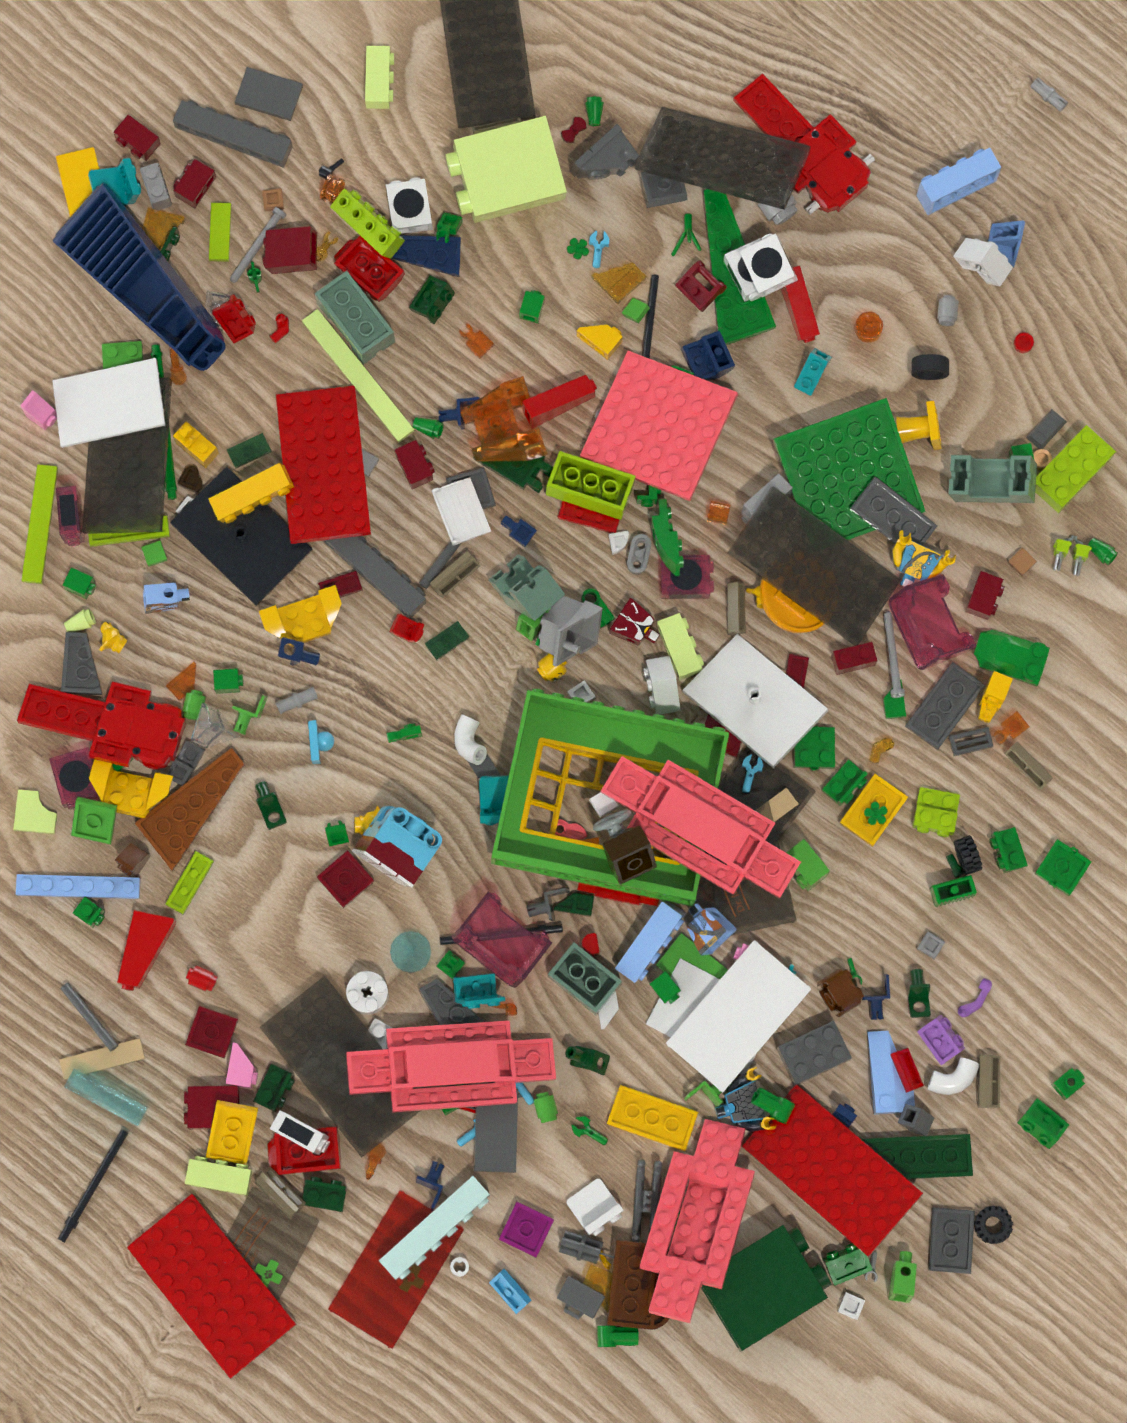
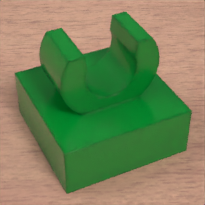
[325,820,349,847]
[436,950,465,980]

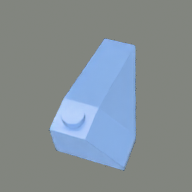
[867,1031,915,1115]

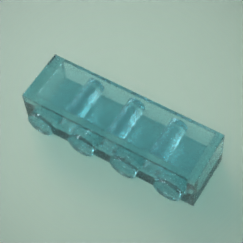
[64,1068,149,1126]

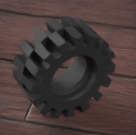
[954,835,983,875]
[974,1206,1013,1244]

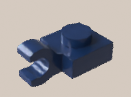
[501,516,537,547]

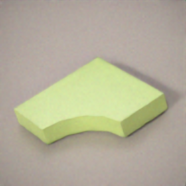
[13,789,57,834]

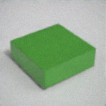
[622,298,650,324]
[141,541,167,567]

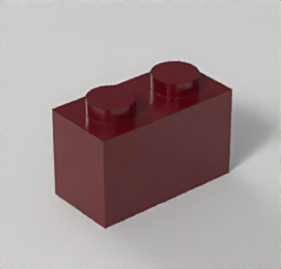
[113,115,161,161]
[173,159,216,209]
[394,440,435,490]
[965,571,1005,620]
[831,642,878,675]

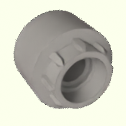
[758,186,797,225]

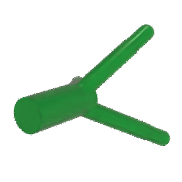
[671,214,702,256]

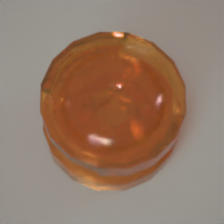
[320,174,345,204]
[855,312,883,343]

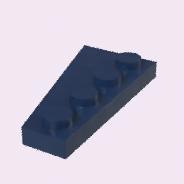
[391,235,461,277]

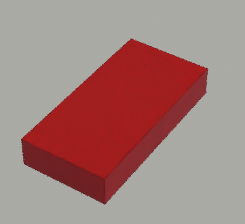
[890,1048,924,1093]

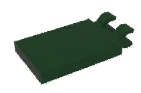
[473,425,553,493]

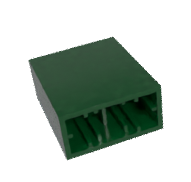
[701,1225,832,1352]

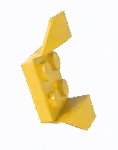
[259,585,342,647]
[89,760,173,818]

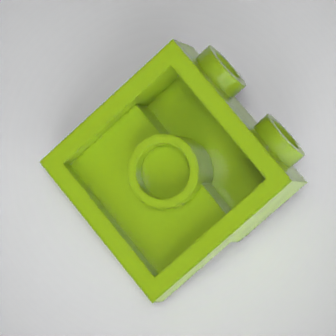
[912,787,960,837]

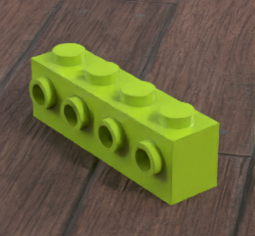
[330,188,405,259]

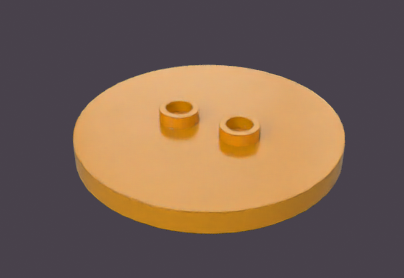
[760,552,838,633]

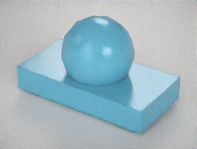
[308,720,335,764]

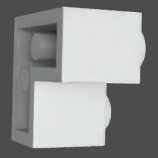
[953,238,1013,286]
[643,656,681,715]

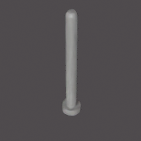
[230,207,286,283]
[884,611,905,698]

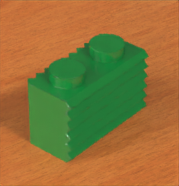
[930,875,977,907]

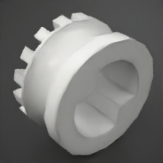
[450,1257,469,1277]

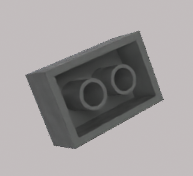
[777,1021,852,1086]

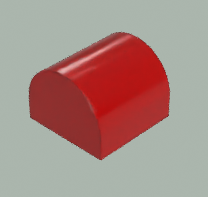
[582,933,600,956]

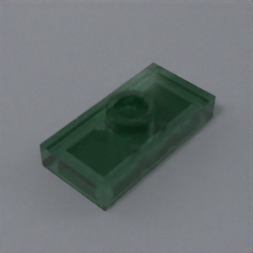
[227,433,272,469]
[425,621,469,661]

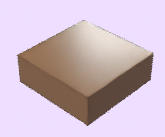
[262,188,284,211]
[1008,547,1037,576]

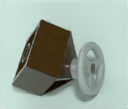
[593,810,657,885]

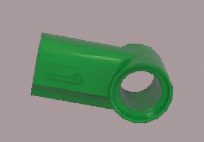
[581,589,615,629]
[751,1088,795,1124]
[597,1326,639,1347]

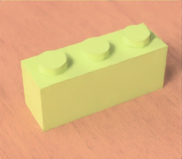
[365,46,394,109]
[657,613,704,681]
[185,1156,253,1196]

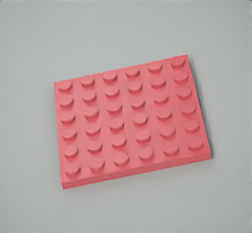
[580,351,738,501]

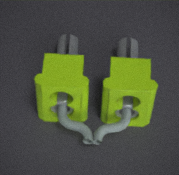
[1053,535,1092,576]

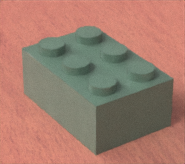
[548,943,622,1016]

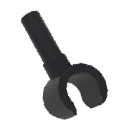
[319,158,344,180]

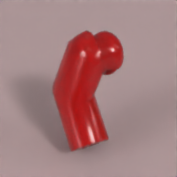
[269,313,289,344]

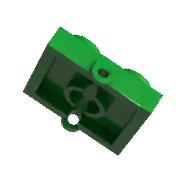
[794,726,835,771]
[1035,839,1092,896]

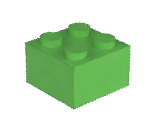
[786,839,830,891]

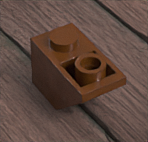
[115,843,150,877]

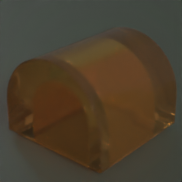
[707,501,731,525]

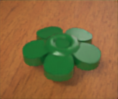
[566,238,589,260]
[864,802,888,825]

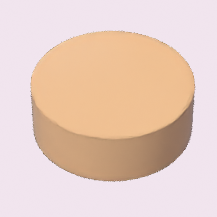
[1033,449,1052,470]

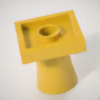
[896,401,942,450]

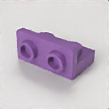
[917,1015,965,1065]

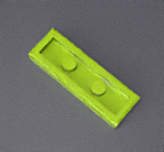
[209,203,232,262]
[165,851,214,915]

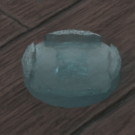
[390,931,431,973]

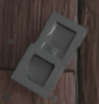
[167,740,206,786]

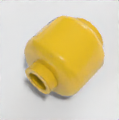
[537,653,568,682]

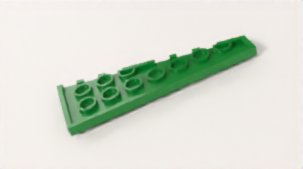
[703,184,776,345]

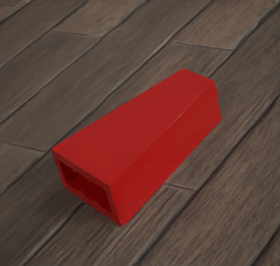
[781,265,820,343]
[522,375,597,429]
[117,910,176,991]

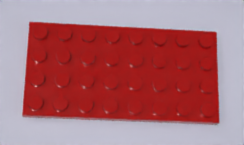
[276,386,371,544]
[742,1085,923,1258]
[127,1194,297,1379]

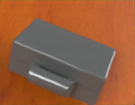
[557,1276,605,1320]

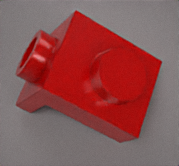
[389,614,425,643]

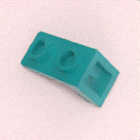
[794,348,832,396]

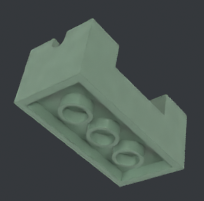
[314,271,395,365]
[948,455,1037,503]
[488,554,565,621]

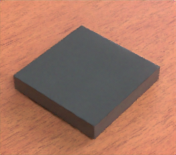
[446,467,496,510]

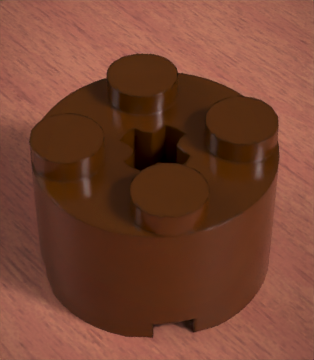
[817,969,864,1017]

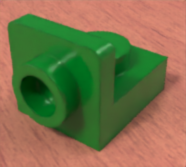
[73,897,105,928]

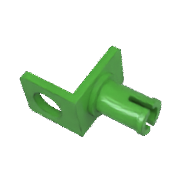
[232,695,268,735]
[684,1081,728,1107]

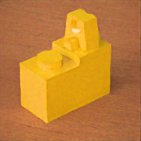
[173,421,219,468]
[978,671,1013,723]

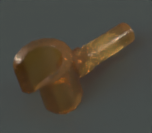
[490,1003,517,1016]

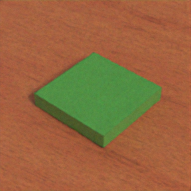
[71,797,117,845]

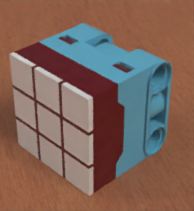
[352,806,442,887]

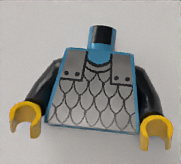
[715,1067,776,1132]

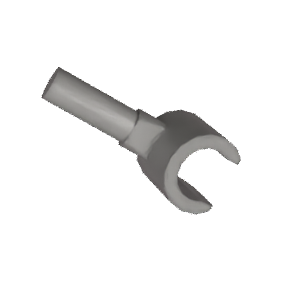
[865,1252,878,1282]

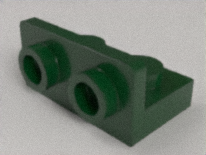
[409,275,455,324]
[253,1064,295,1112]
[302,1177,347,1212]

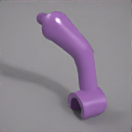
[958,978,992,1017]

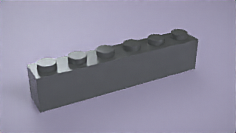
[173,100,293,168]
[323,536,426,619]

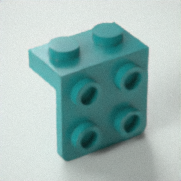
[88,158,141,205]
[479,775,509,825]
[453,973,505,1009]

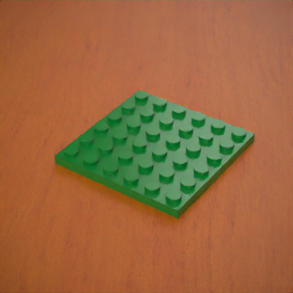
[773,398,926,553]

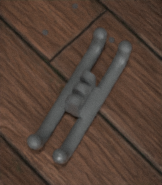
[632,1159,662,1242]

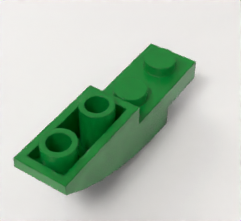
[651,499,683,576]

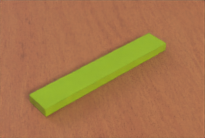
[21,464,58,584]

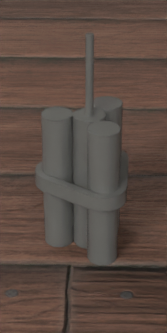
[559,1230,614,1264]

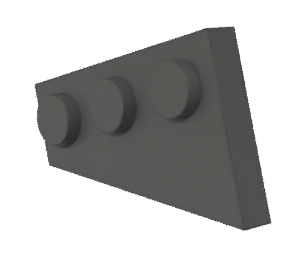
[61,632,102,695]
[418,979,485,1025]

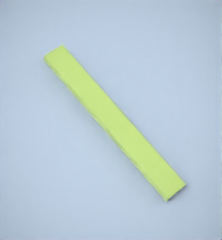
[302,309,414,443]

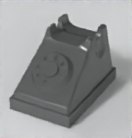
[569,124,639,180]

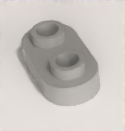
[627,534,651,575]

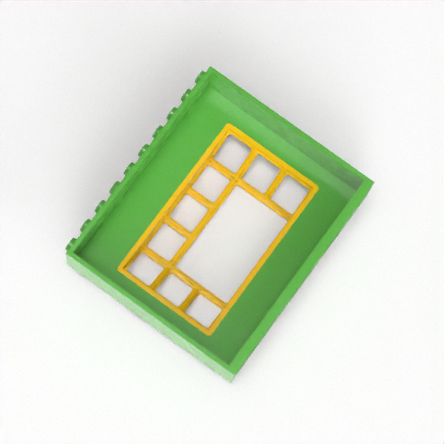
[491,689,729,906]

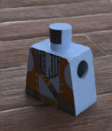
[143,583,190,614]
[687,903,737,955]

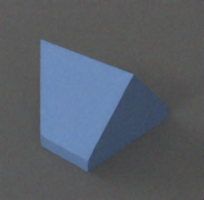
[988,220,1025,268]

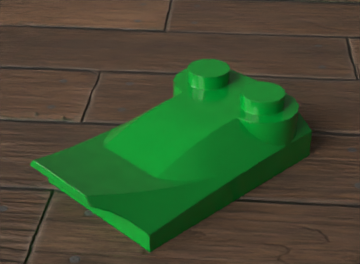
[974,629,1050,687]

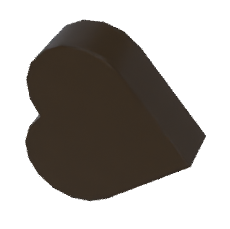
[178,466,203,492]

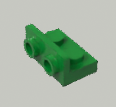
[822,759,868,806]
[989,827,1028,873]
[1017,1098,1070,1149]
[822,1243,873,1286]

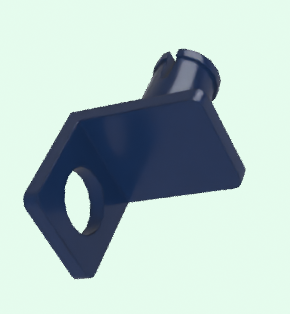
[438,397,483,430]
[278,637,320,666]
[862,974,890,1020]
[416,1161,445,1211]

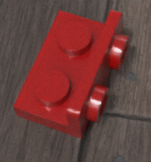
[212,294,256,344]

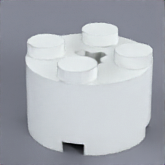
[346,971,389,1015]

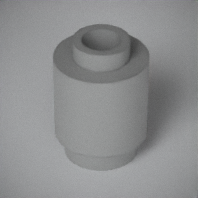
[937,295,959,326]

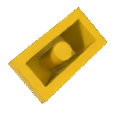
[577,325,623,360]

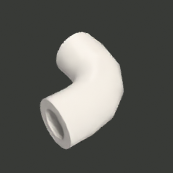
[454,714,487,765]
[927,1058,980,1095]

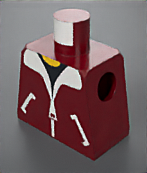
[609,598,660,646]

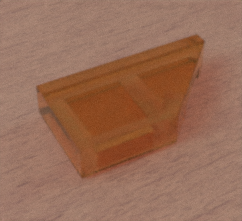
[166,662,197,702]

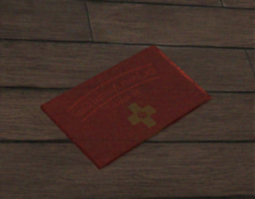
[328,1191,464,1349]

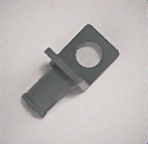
[527,887,570,921]

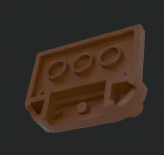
[607,1240,670,1330]

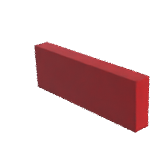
[558,501,620,533]

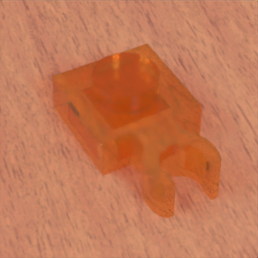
[459,324,494,359]
[992,711,1030,745]

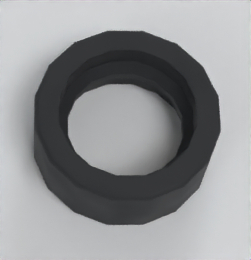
[912,354,949,380]

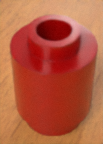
[186,965,218,992]

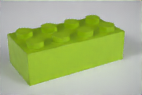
[1035,425,1116,513]
[546,451,636,520]

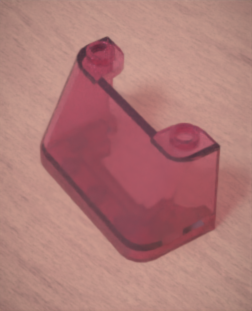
[889,574,977,670]
[452,891,552,988]

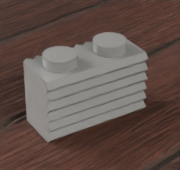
[140,163,172,211]

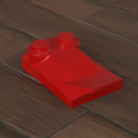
[334,236,405,302]
[267,1127,341,1175]

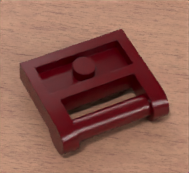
[675,260,727,312]

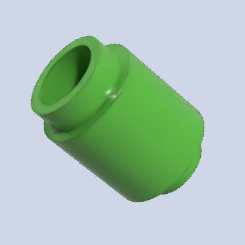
[182,690,206,721]
[533,1092,558,1123]

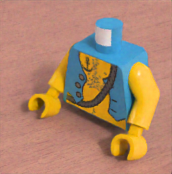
[892,530,956,589]

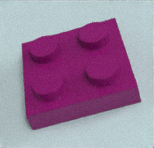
[499,1202,554,1258]

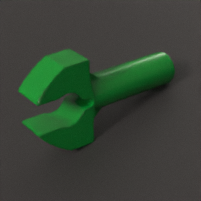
[571,1116,608,1146]

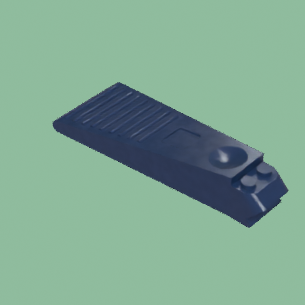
[52,182,226,371]

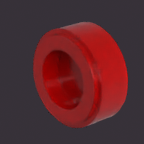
[1013,332,1034,353]

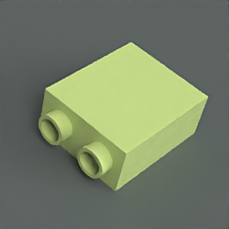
[445,116,567,223]

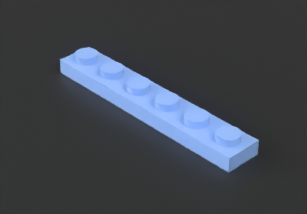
[16,874,140,899]

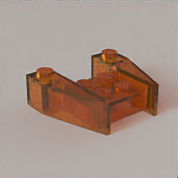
[460,376,548,461]

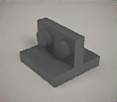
[641,165,688,208]

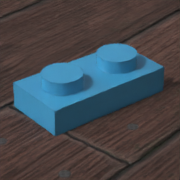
[489,1269,532,1314]

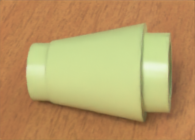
[64,609,96,632]

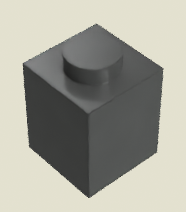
[898,1104,934,1137]

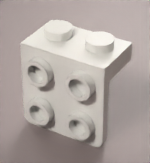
[567,1179,624,1236]

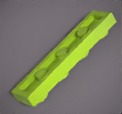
[87,516,170,547]

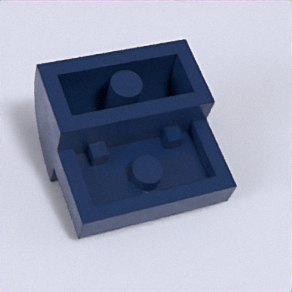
[681,330,735,380]

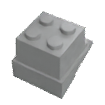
[539,596,603,666]

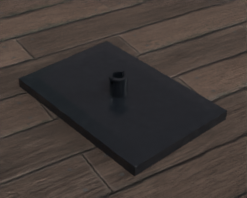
[170,467,313,606]

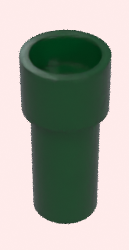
[946,854,964,878]

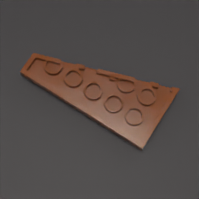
[135,748,245,872]

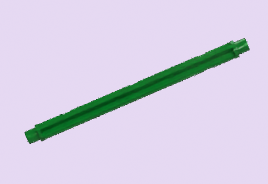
[151,345,177,500]

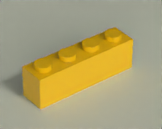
[209,463,294,523]

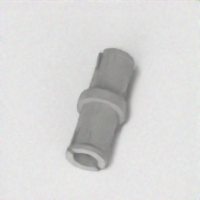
[1031,77,1068,112]
[275,687,318,714]

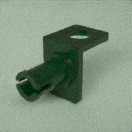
[255,781,287,830]
[908,969,931,1018]
[565,1046,610,1075]

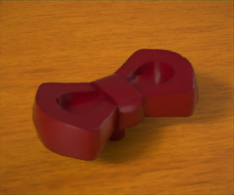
[561,117,587,143]

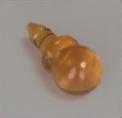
[170,348,187,385]
[366,1143,386,1180]

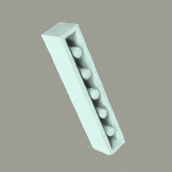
[379,1176,490,1280]

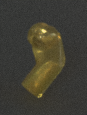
[869,738,894,764]

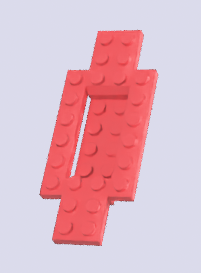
[600,756,801,898]
[346,1020,556,1113]
[640,1119,755,1323]

